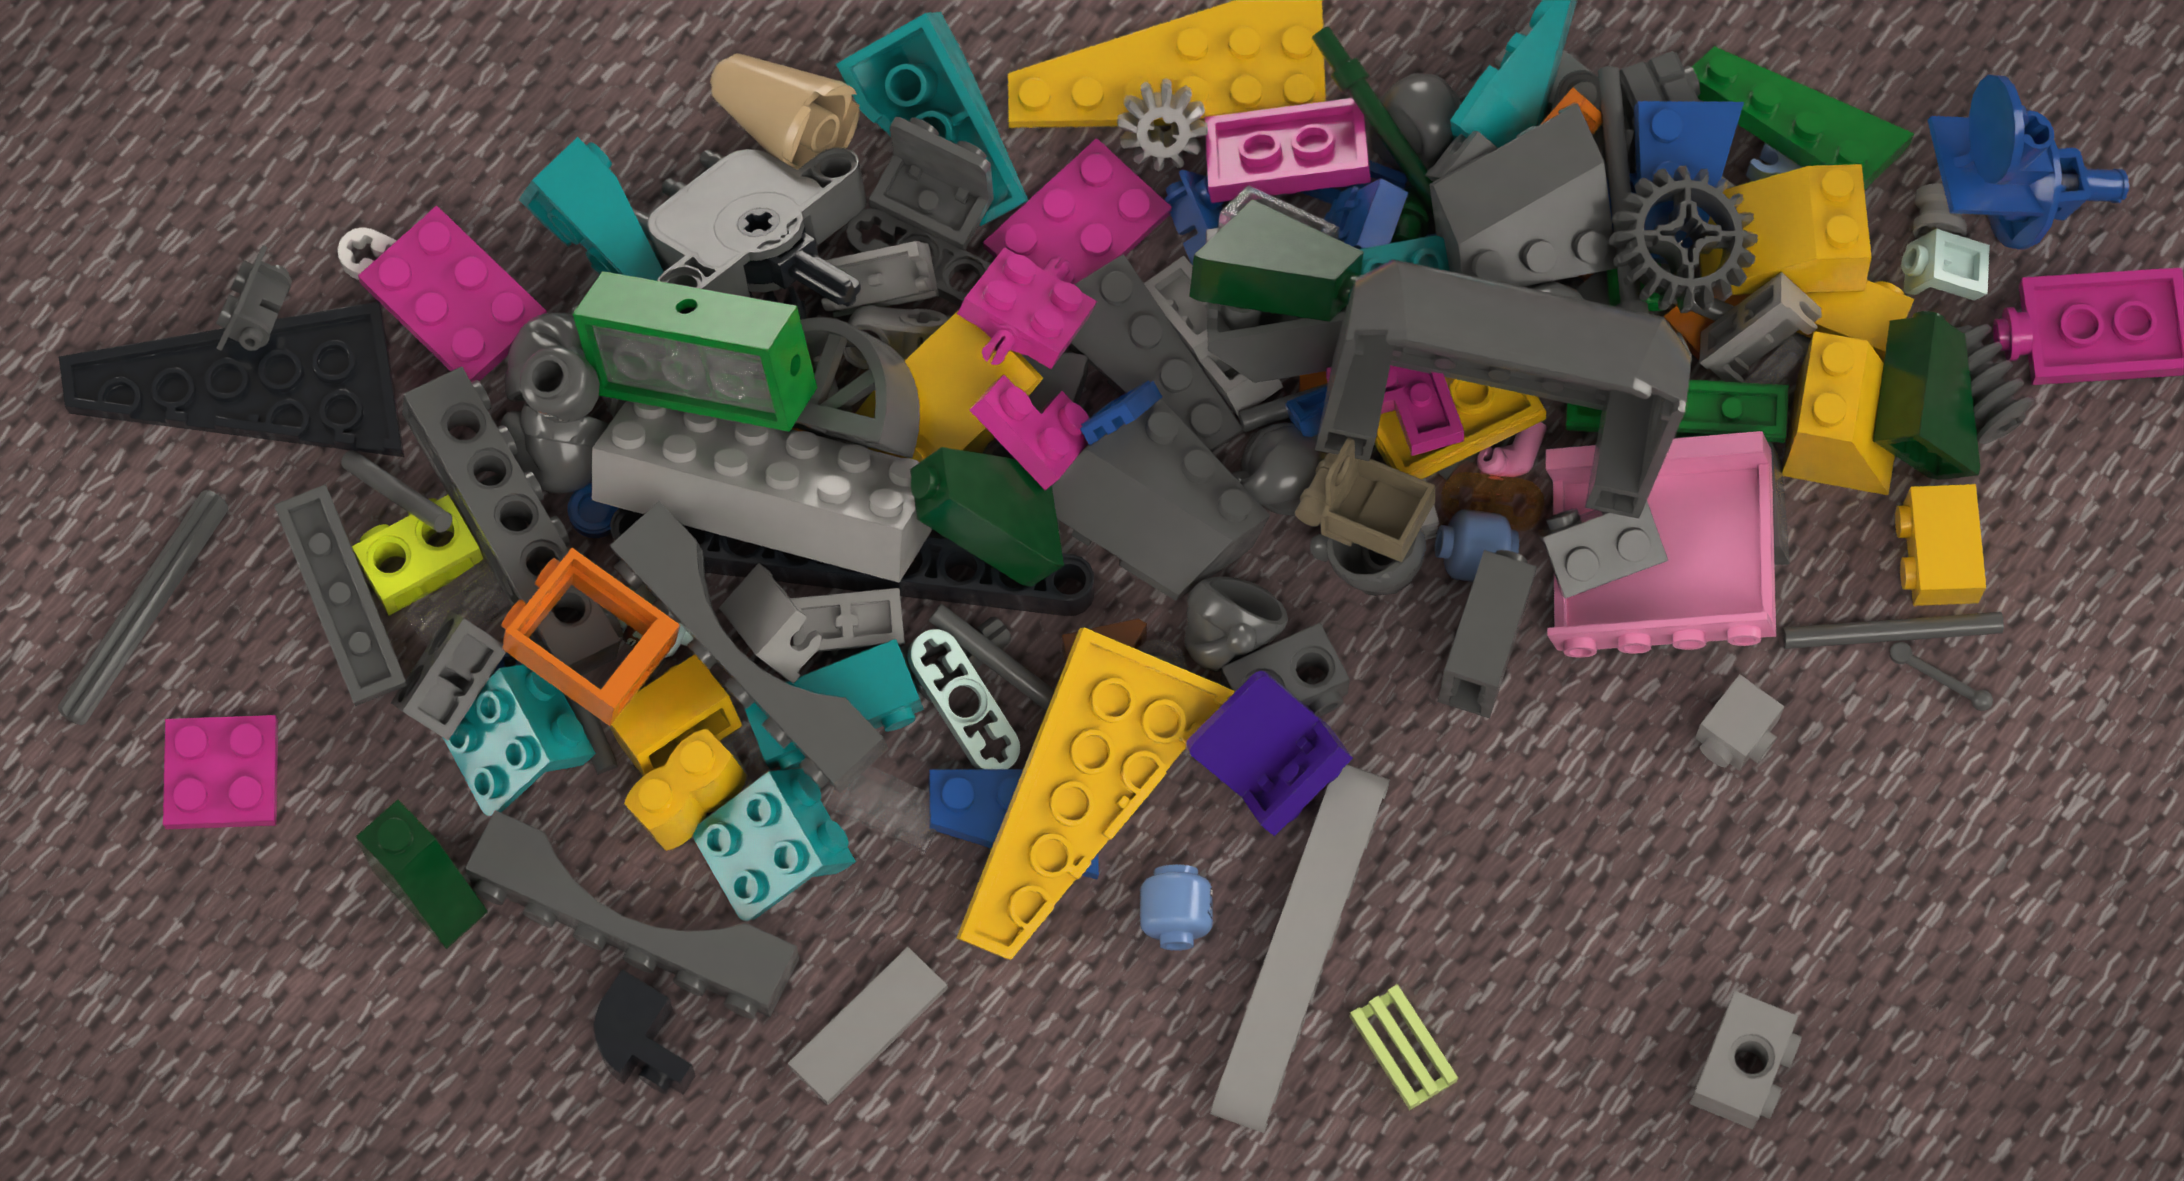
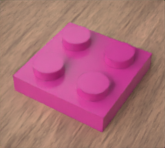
[163,715,278,829]

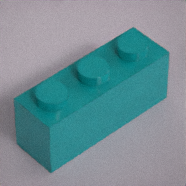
[744,639,924,770]

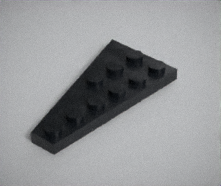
[58,301,405,458]

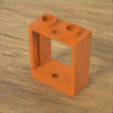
[501,548,680,726]

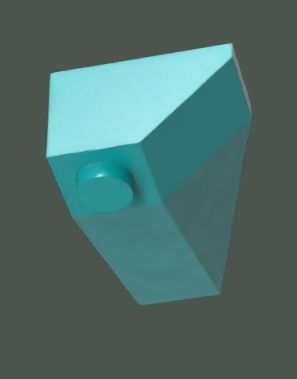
[1450,0,1577,148]
[836,12,1028,226]
[518,137,663,281]

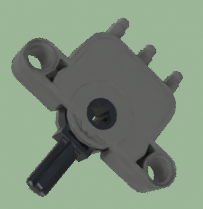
[632,148,867,307]

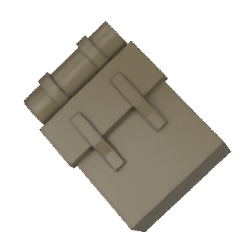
[1295,438,1435,563]

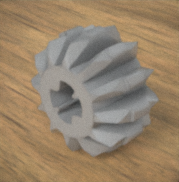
[1117,78,1208,172]

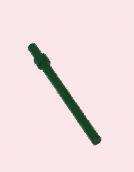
[1312,26,1434,217]

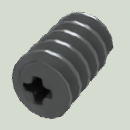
[1957,324,2035,444]

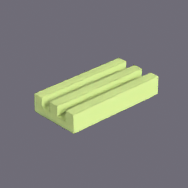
[1349,984,1458,1110]

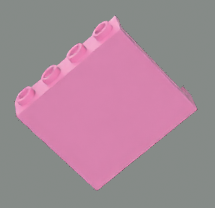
[1546,431,1776,658]

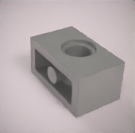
[1689,991,1802,1129]

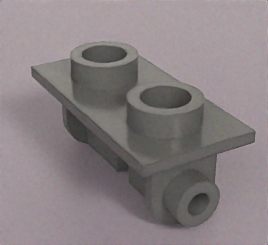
[216,245,292,351]

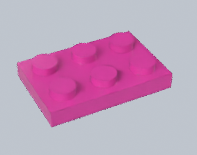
[1204,98,1371,203]
[983,138,1172,285]
[358,205,547,382]
[2018,267,2184,385]

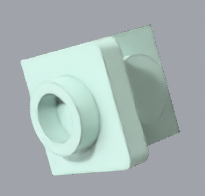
[1901,228,1989,301]

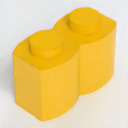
[624,728,748,851]

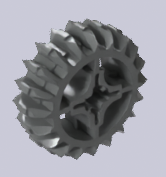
[1609,165,1758,313]

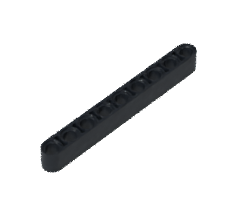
[610,508,1094,616]

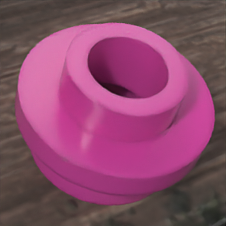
[1993,307,2033,361]

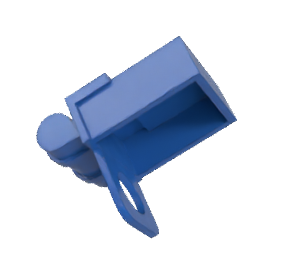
[1322,178,1408,249]

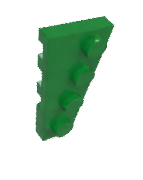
[1692,46,1915,190]

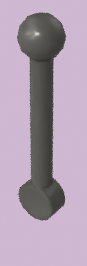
[1890,642,1993,711]

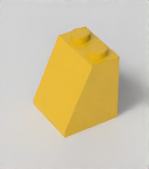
[1782,331,1895,495]

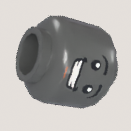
[520,346,600,423]

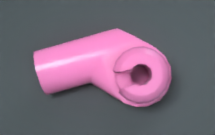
[1477,422,1547,482]

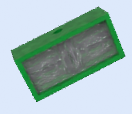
[573,271,818,432]

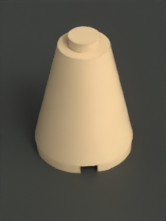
[711,54,860,170]

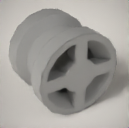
[1912,183,1967,238]

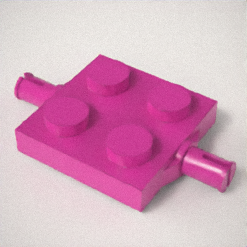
[957,247,1097,369]

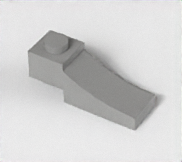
[1144,256,1283,416]

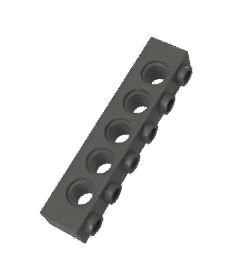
[402,366,623,676]

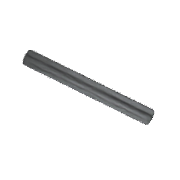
[58,490,228,726]

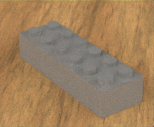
[592,401,932,582]

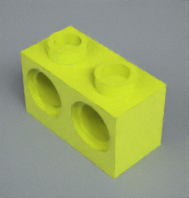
[352,494,485,616]

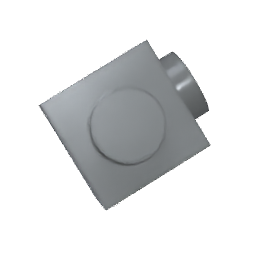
[1695,674,1785,771]

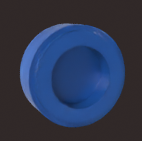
[567,483,619,538]

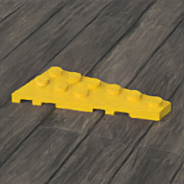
[1008,0,1326,128]
[956,627,1235,960]

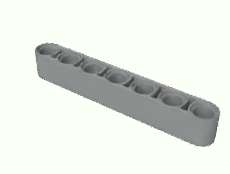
[1210,765,1390,1133]

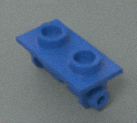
[1165,169,1229,265]

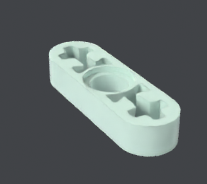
[908,629,1020,769]

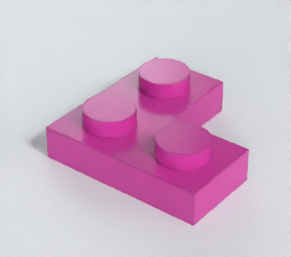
[1326,365,1464,456]
[970,375,1089,490]

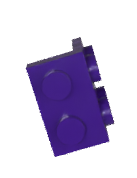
[1186,671,1353,836]

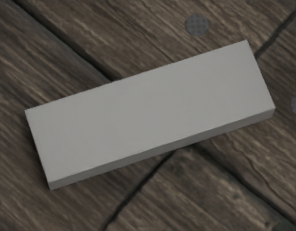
[788,947,948,1105]

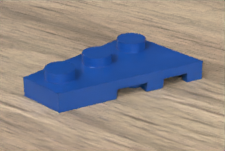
[1634,101,1744,264]
[928,769,1099,880]

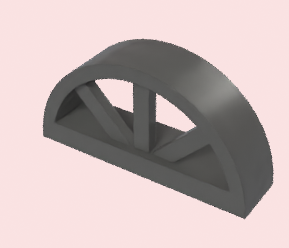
[792,317,920,458]
[274,484,408,707]

